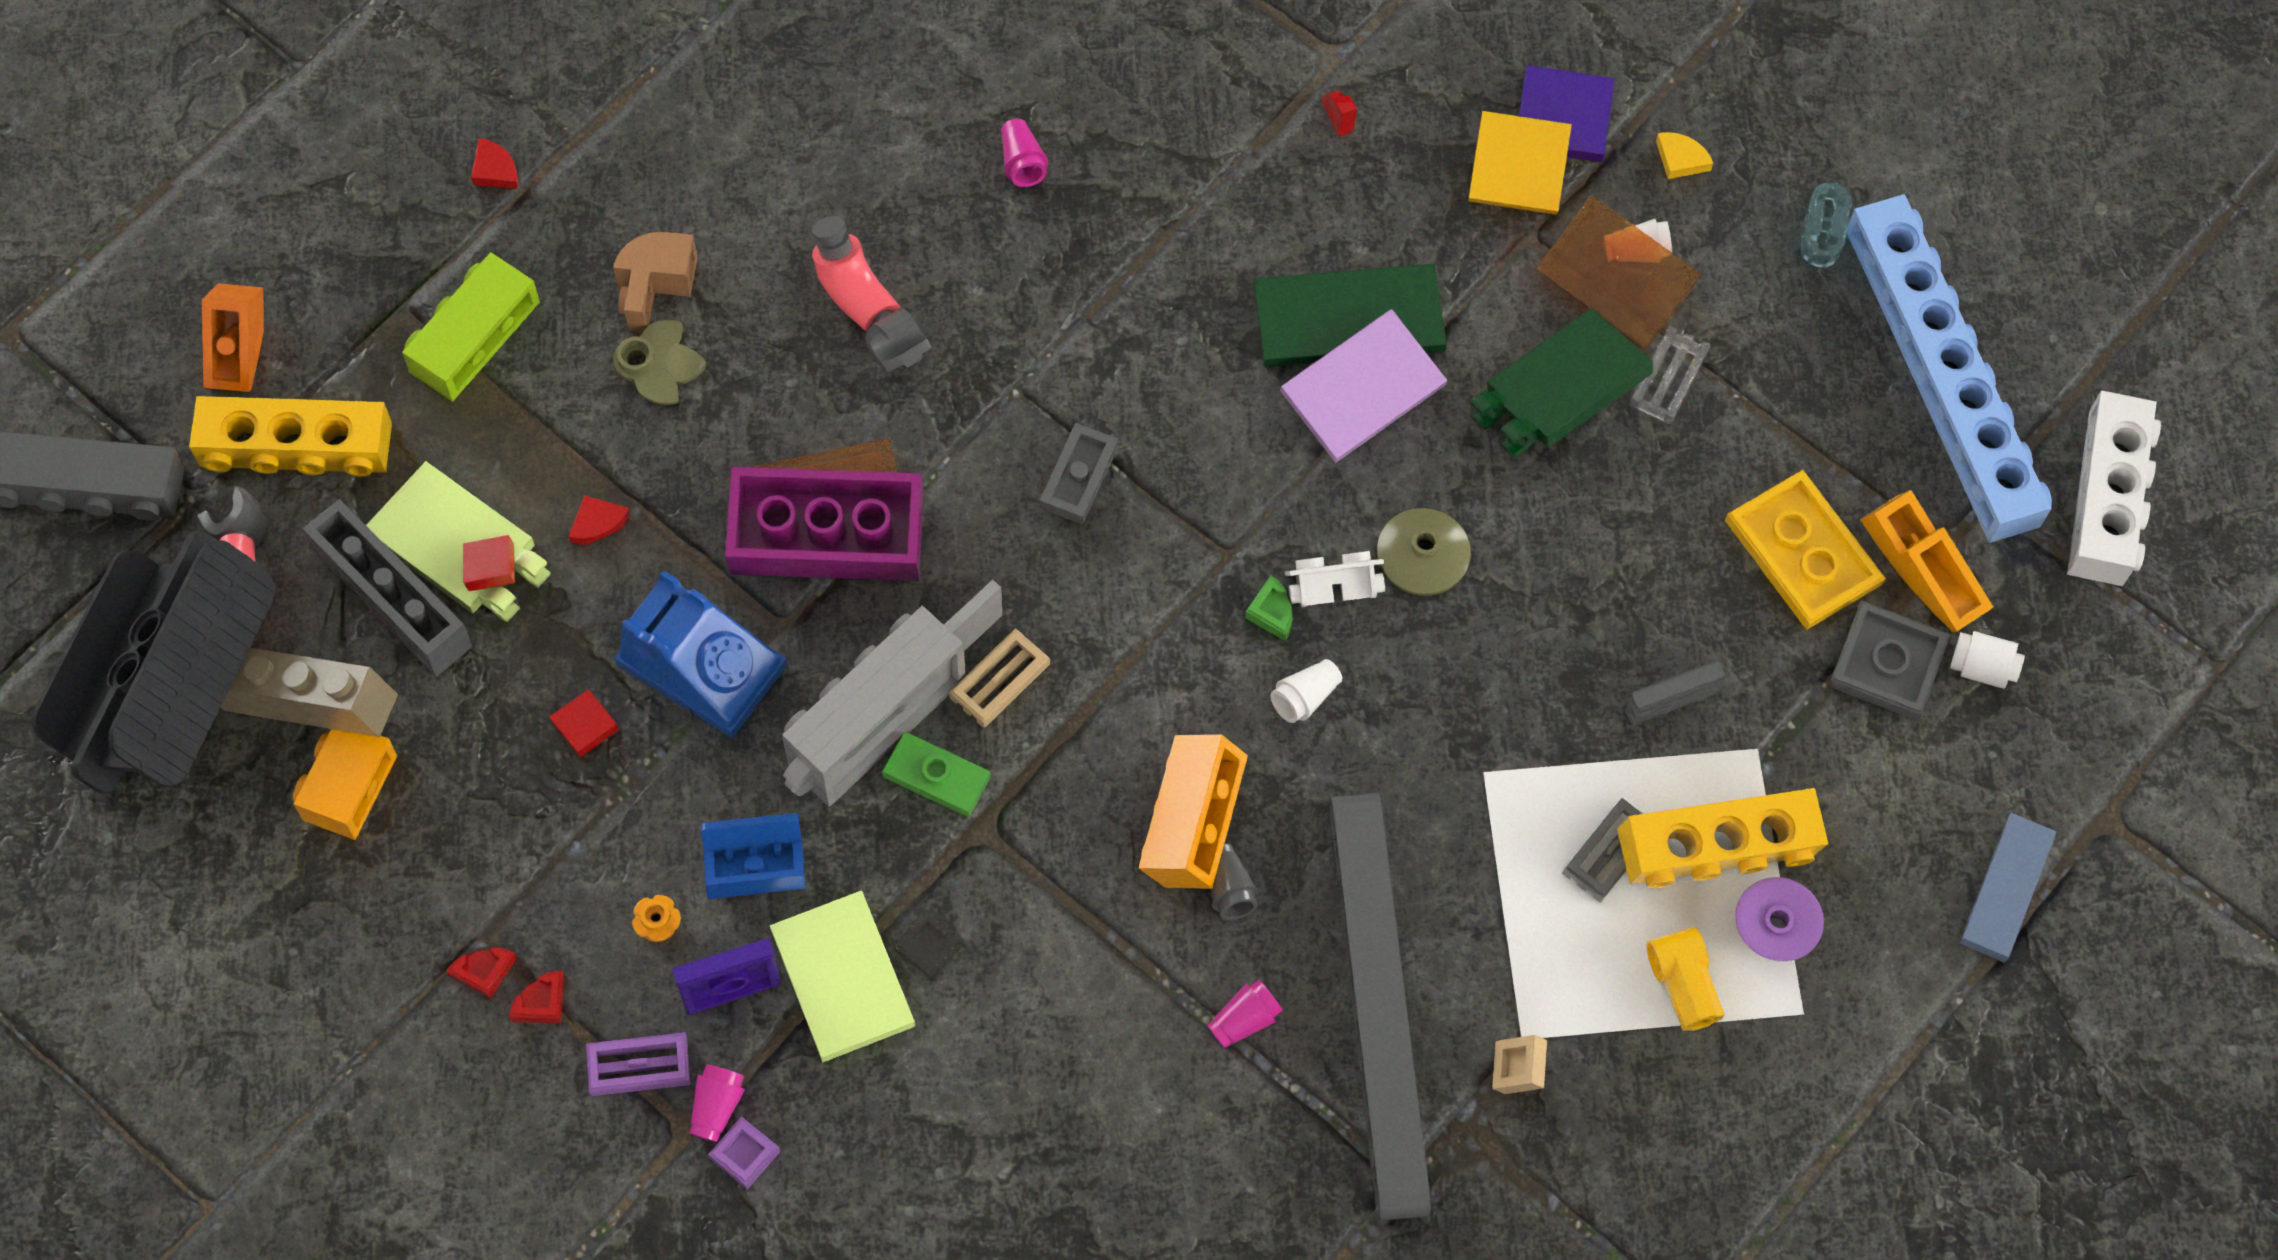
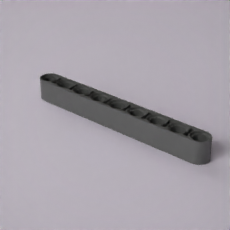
[1329,792,1431,1221]

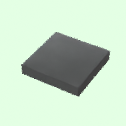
[1828,600,1951,721]

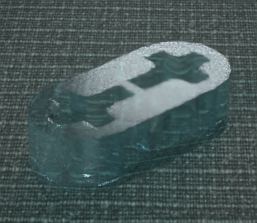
[1800,182,1851,267]

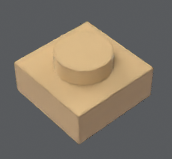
[1492,1035,1547,1094]

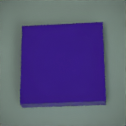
[1519,65,1615,162]
[672,938,782,1015]

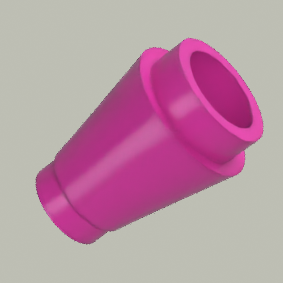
[1001,119,1048,187]
[1207,979,1283,1049]
[689,1064,745,1143]

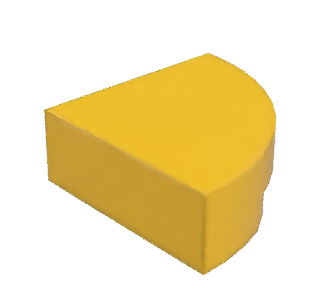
[1656,132,1713,179]

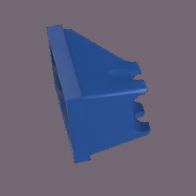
[614,571,788,739]

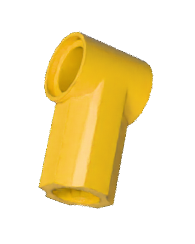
[1646,927,1725,1031]

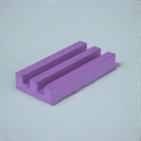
[586,1032,691,1096]

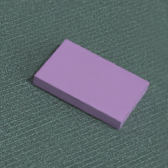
[1280,309,1447,463]

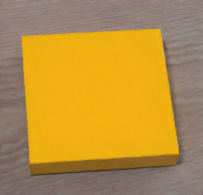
[1468,111,1572,215]

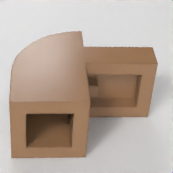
[613,232,698,333]

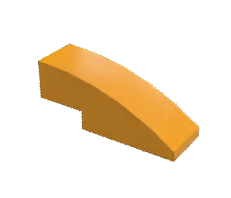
[1860,490,1993,633]

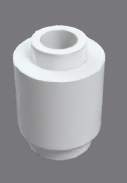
[1950,631,2025,689]

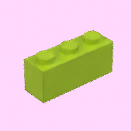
[402,252,540,402]

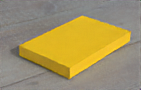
[1725,470,1886,630]

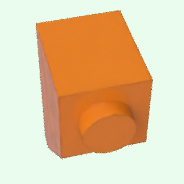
[202,283,264,392]

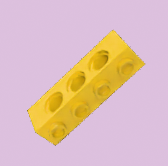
[189,396,392,477]
[1617,788,1828,889]

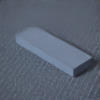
[1959,813,2057,963]

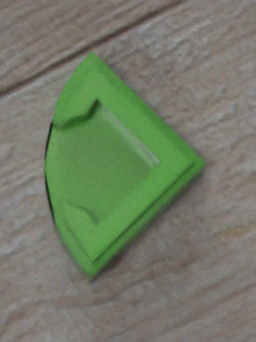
[1245,575,1293,641]

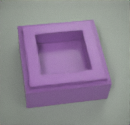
[708,1116,780,1190]

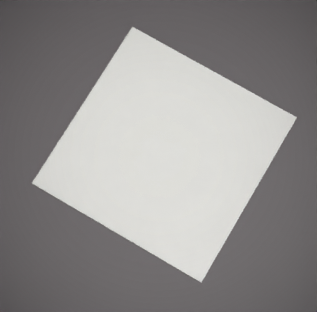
[1483,749,1804,1038]

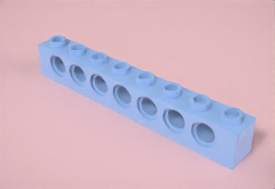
[1846,194,2052,543]

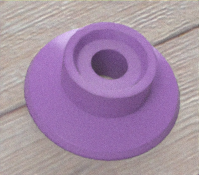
[1736,877,1824,961]

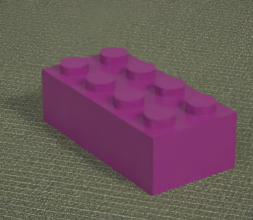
[725,467,924,581]

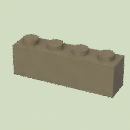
[220,648,398,737]

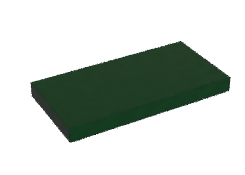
[1253,264,1447,367]

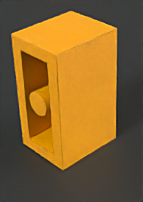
[293,729,397,840]

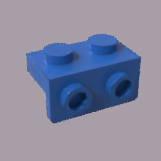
[701,813,806,899]

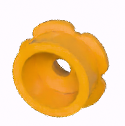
[632,895,681,942]

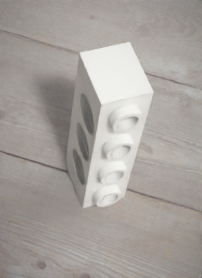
[2067,390,2161,586]

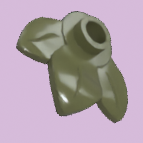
[613,320,706,405]

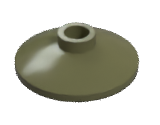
[1377,508,1471,596]

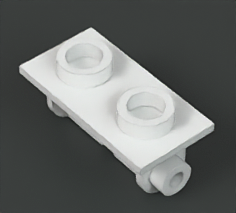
[1285,551,1385,607]

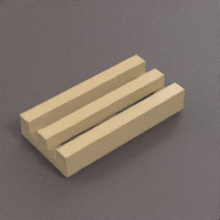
[949,628,1050,728]

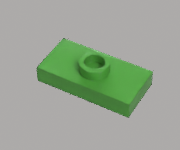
[882,732,991,818]

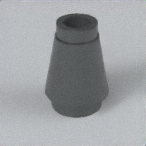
[1210,844,1259,920]

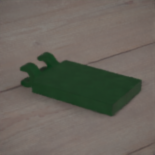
[1471,308,1653,458]

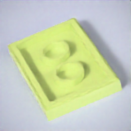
[770,890,915,1063]

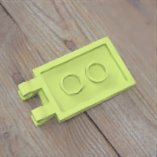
[366,461,551,622]

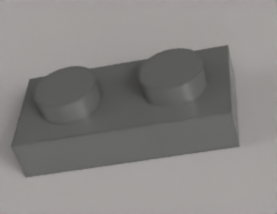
[1039,423,1119,525]

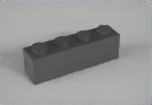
[0,432,185,521]
[303,499,473,677]

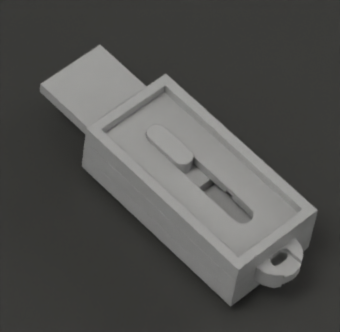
[782,580,1002,807]

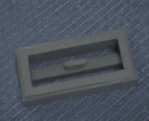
[1625,661,1726,726]
[1562,798,1643,903]

